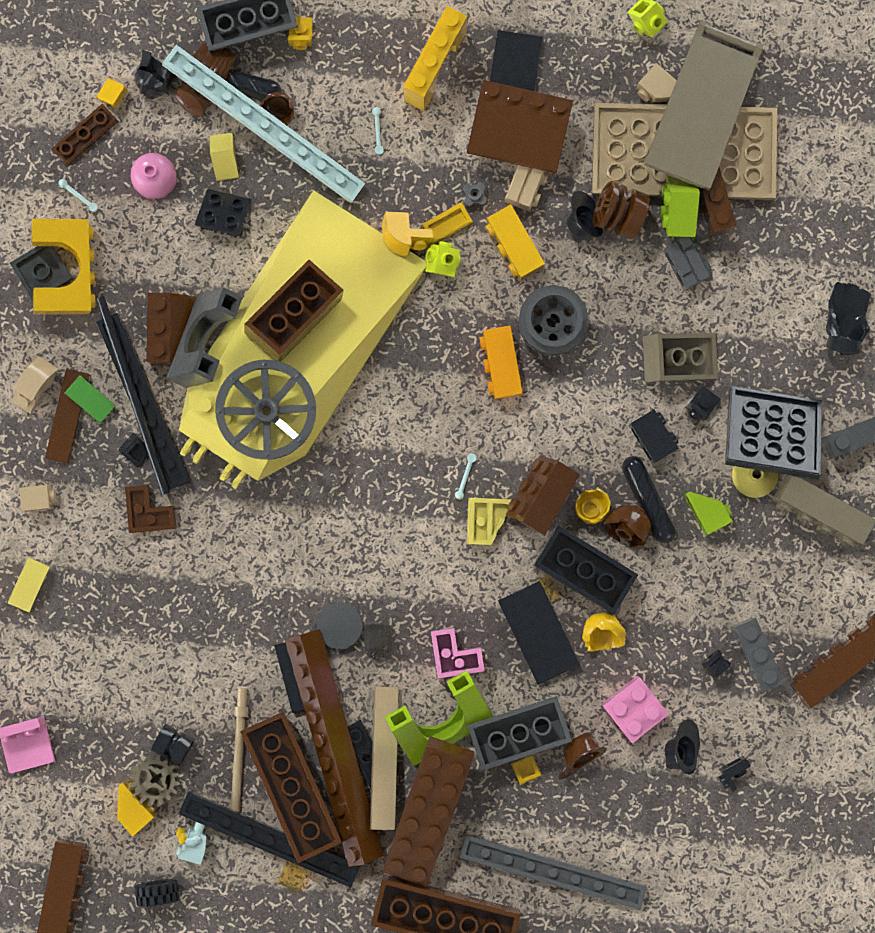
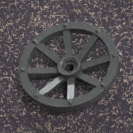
[215,360,316,460]

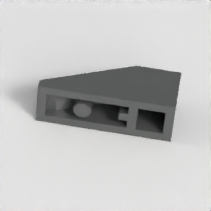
[821,417,875,460]

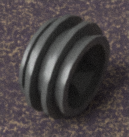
[518,285,589,356]

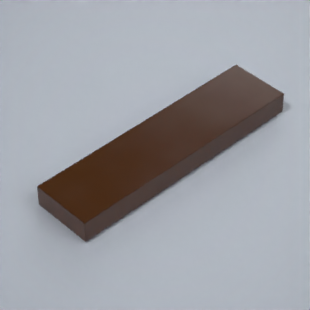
[45,369,90,464]

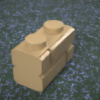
[504,165,549,212]

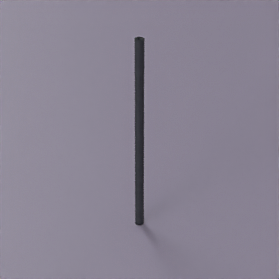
[96,296,170,495]

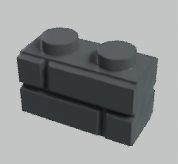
[663,237,712,291]

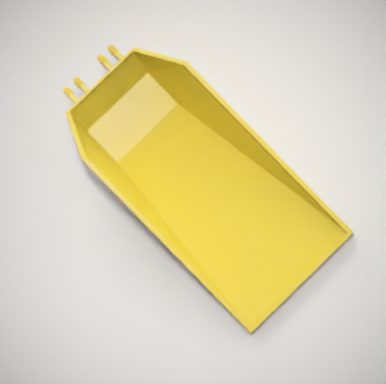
[179,190,427,489]

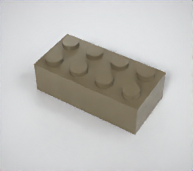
[772,475,875,547]

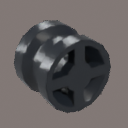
[701,649,731,678]

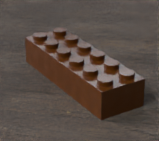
[240,712,342,863]
[382,736,474,888]
[371,874,521,933]

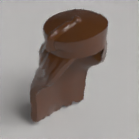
[174,42,237,117]

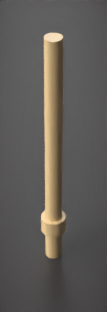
[231,688,248,813]

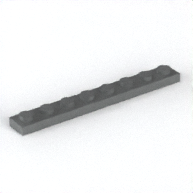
[459,834,647,910]

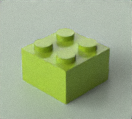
[660,176,700,237]

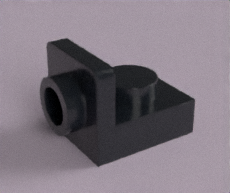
[685,386,721,422]
[718,756,751,792]

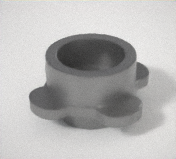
[463,182,487,206]

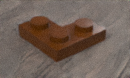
[125,485,176,533]

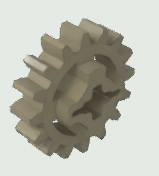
[128,755,180,807]

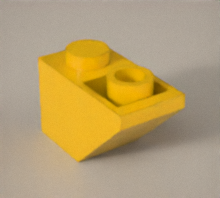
[117,780,157,837]

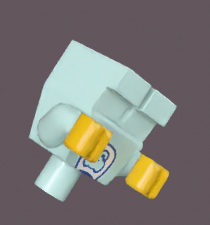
[176,822,206,865]

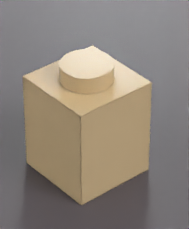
[19,485,57,512]

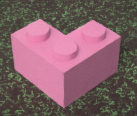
[431,627,484,678]

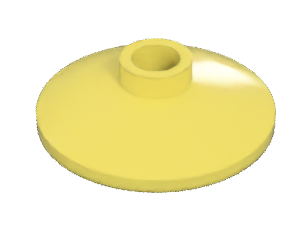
[732,466,778,498]

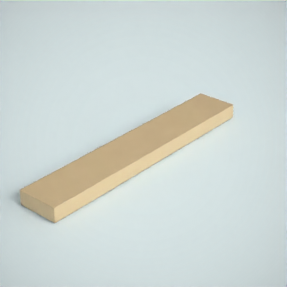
[370,687,398,830]

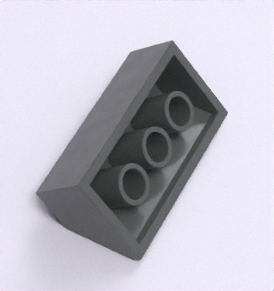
[196,0,298,52]
[467,696,572,771]

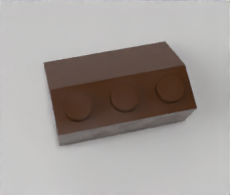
[146,293,197,365]

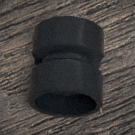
[151,724,195,766]

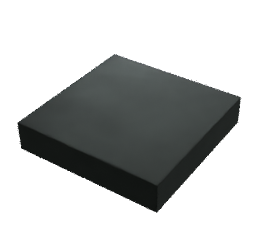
[10,246,74,301]

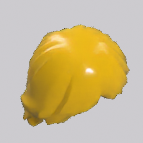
[582,612,626,652]

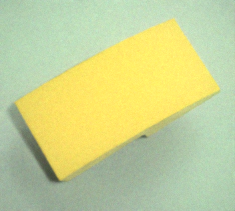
[8,557,50,612]

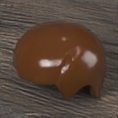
[260,92,294,126]

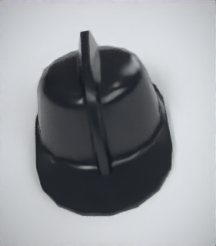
[567,191,603,243]
[664,719,700,775]

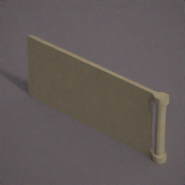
[645,20,764,190]

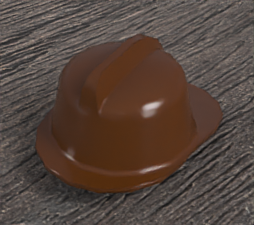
[558,733,607,779]

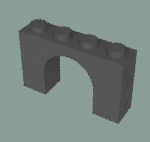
[167,287,243,388]

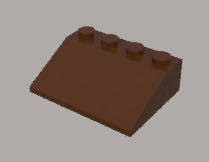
[467,80,573,174]

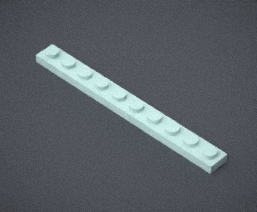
[162,45,365,203]

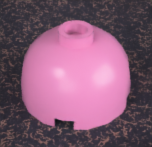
[131,153,177,199]

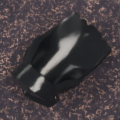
[825,282,871,356]

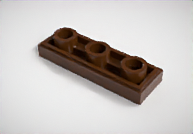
[51,104,118,167]

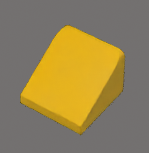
[96,78,128,109]

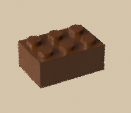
[505,455,580,535]

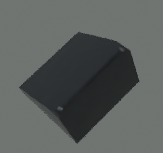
[118,433,148,467]

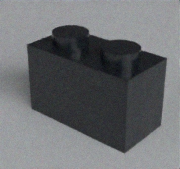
[628,409,679,464]

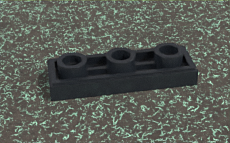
[347,719,373,789]

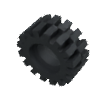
[135,879,179,907]

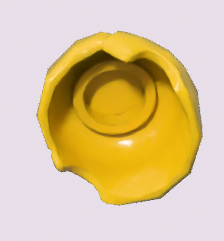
[574,488,611,524]

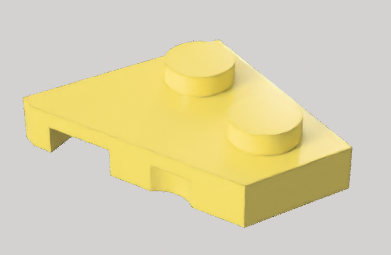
[467,498,511,545]

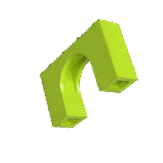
[385,670,493,766]

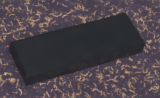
[274,642,304,713]

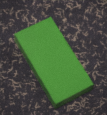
[64,375,115,423]

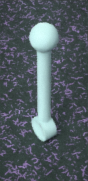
[372,107,384,155]
[58,179,98,212]
[455,453,476,500]

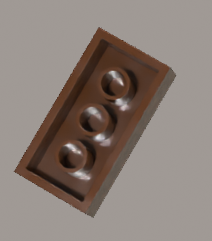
[244,259,344,362]

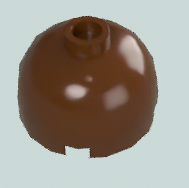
[604,505,651,549]

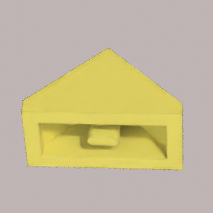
[210,133,239,181]

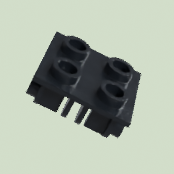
[195,189,252,238]

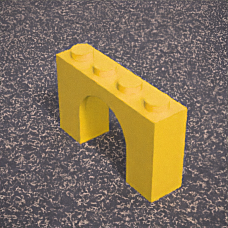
[403,6,467,111]
[31,219,95,314]

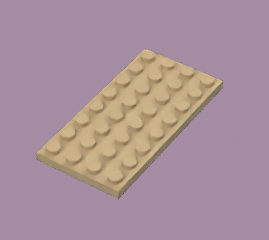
[592,103,777,200]

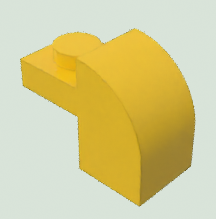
[382,212,433,256]

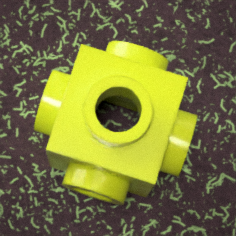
[627,0,668,37]
[425,241,461,277]

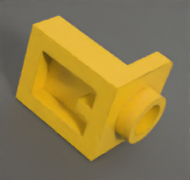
[288,17,313,50]

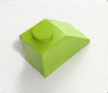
[683,492,733,535]

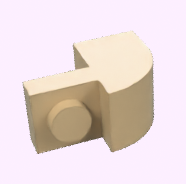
[11,356,58,414]

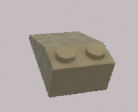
[643,333,718,382]

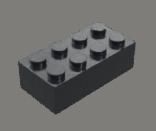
[533,525,638,615]

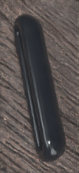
[226,69,282,101]
[622,456,676,543]

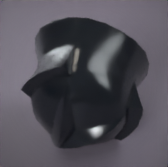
[131,50,177,99]

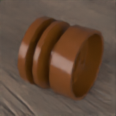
[593,180,650,240]

